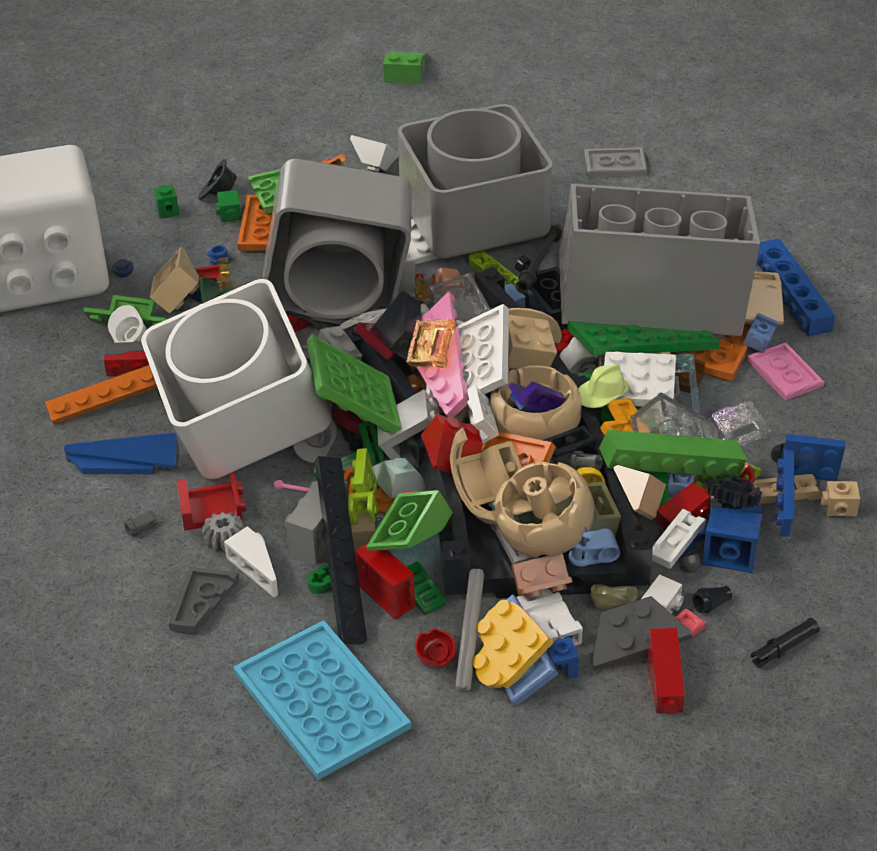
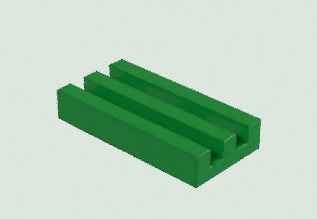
[357,421,391,466]

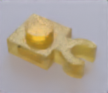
[217,257,231,291]

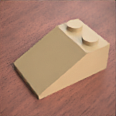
[150,247,199,313]

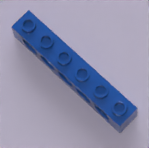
[756,238,835,337]

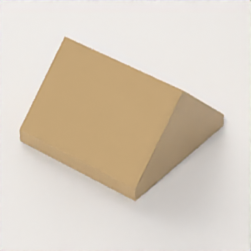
[614,465,666,520]

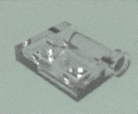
[709,400,771,446]

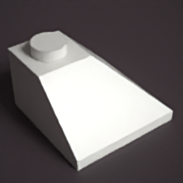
[350,135,399,173]

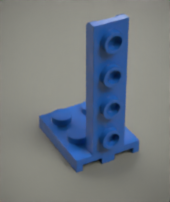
[776,434,845,537]

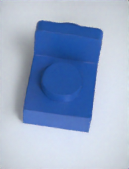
[547,637,579,679]

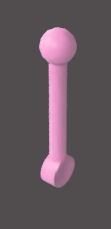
[274,480,309,492]

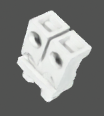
[517,588,583,653]

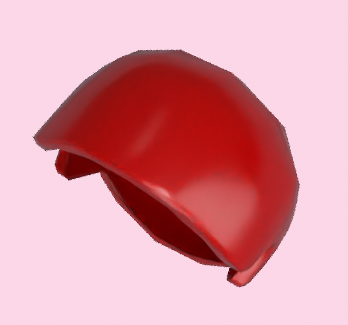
[415,628,457,669]

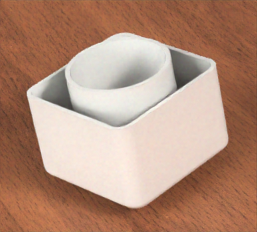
[0,145,109,313]
[141,279,332,479]

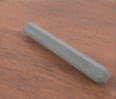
[456,569,484,691]

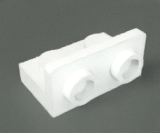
[467,385,499,444]

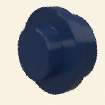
[112,259,134,277]

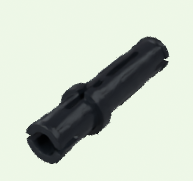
[750,618,820,668]

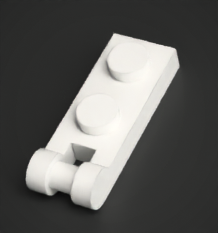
[652,509,706,569]

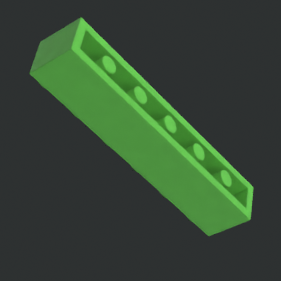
[599,430,748,477]

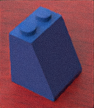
[702,506,762,574]

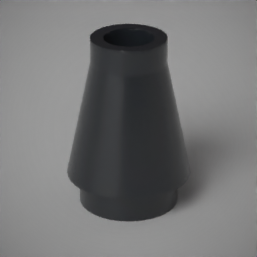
[692,586,732,613]

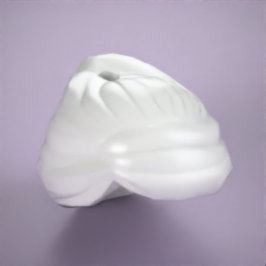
[559,337,598,374]

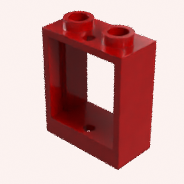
[355,543,415,620]

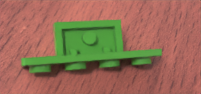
[83,295,167,327]

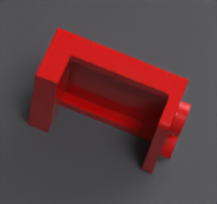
[177,472,246,531]

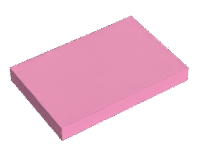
[747,342,824,401]

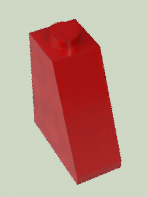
[647,628,685,715]

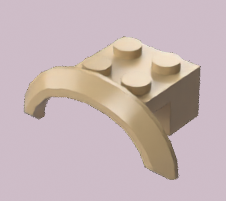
[508,308,561,369]
[450,428,522,524]

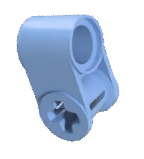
[569,528,620,566]

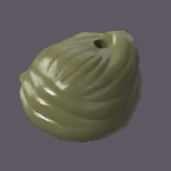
[590,584,639,612]

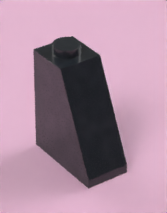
[374,290,421,360]

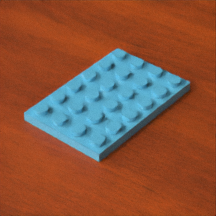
[233,620,411,780]

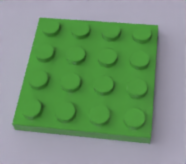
[307,334,402,434]

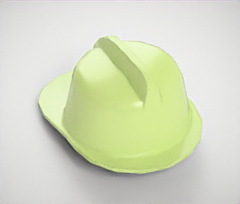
[578,364,629,408]

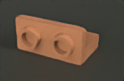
[511,553,573,598]

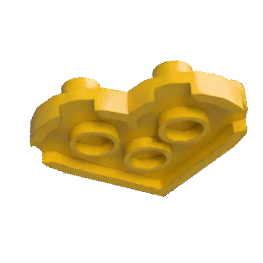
[472,600,554,690]

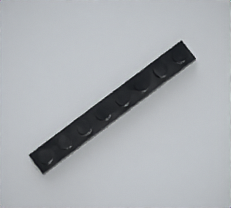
[315,456,367,644]

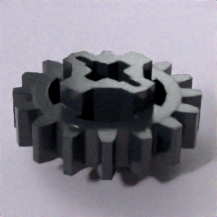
[707,475,762,509]

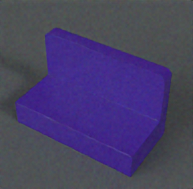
[508,381,567,413]

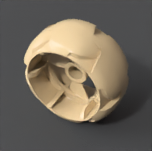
[489,365,581,440]
[495,462,595,557]

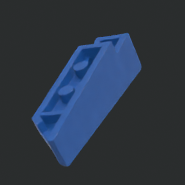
[64,432,180,475]

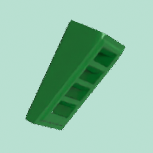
[406,561,446,616]

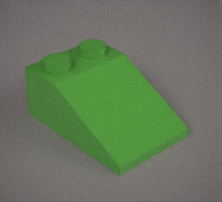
[383,50,427,84]
[366,490,453,551]

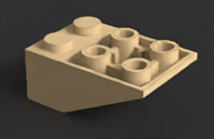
[744,271,784,325]

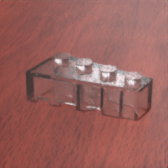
[630,392,722,439]

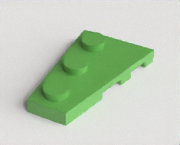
[248,169,281,214]

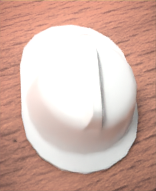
[108,305,147,343]

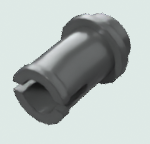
[124,510,158,536]

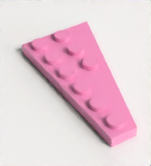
[410,292,469,418]

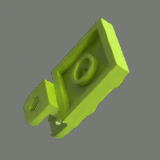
[348,448,379,525]

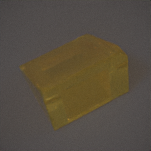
[415,277,434,306]

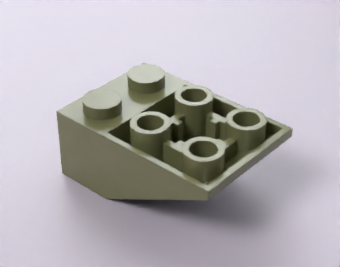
[529,482,621,537]

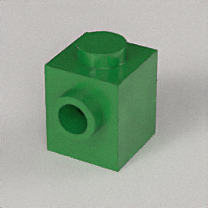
[153,185,180,219]
[215,190,242,222]

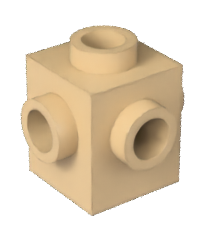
[821,481,860,516]

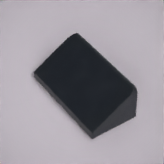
[543,425,597,457]

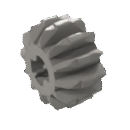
[202,511,244,552]

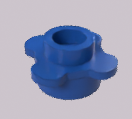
[207,245,231,264]

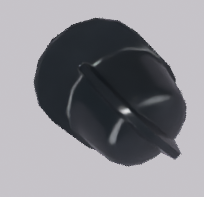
[198,159,237,199]

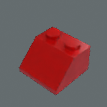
[421,414,483,474]

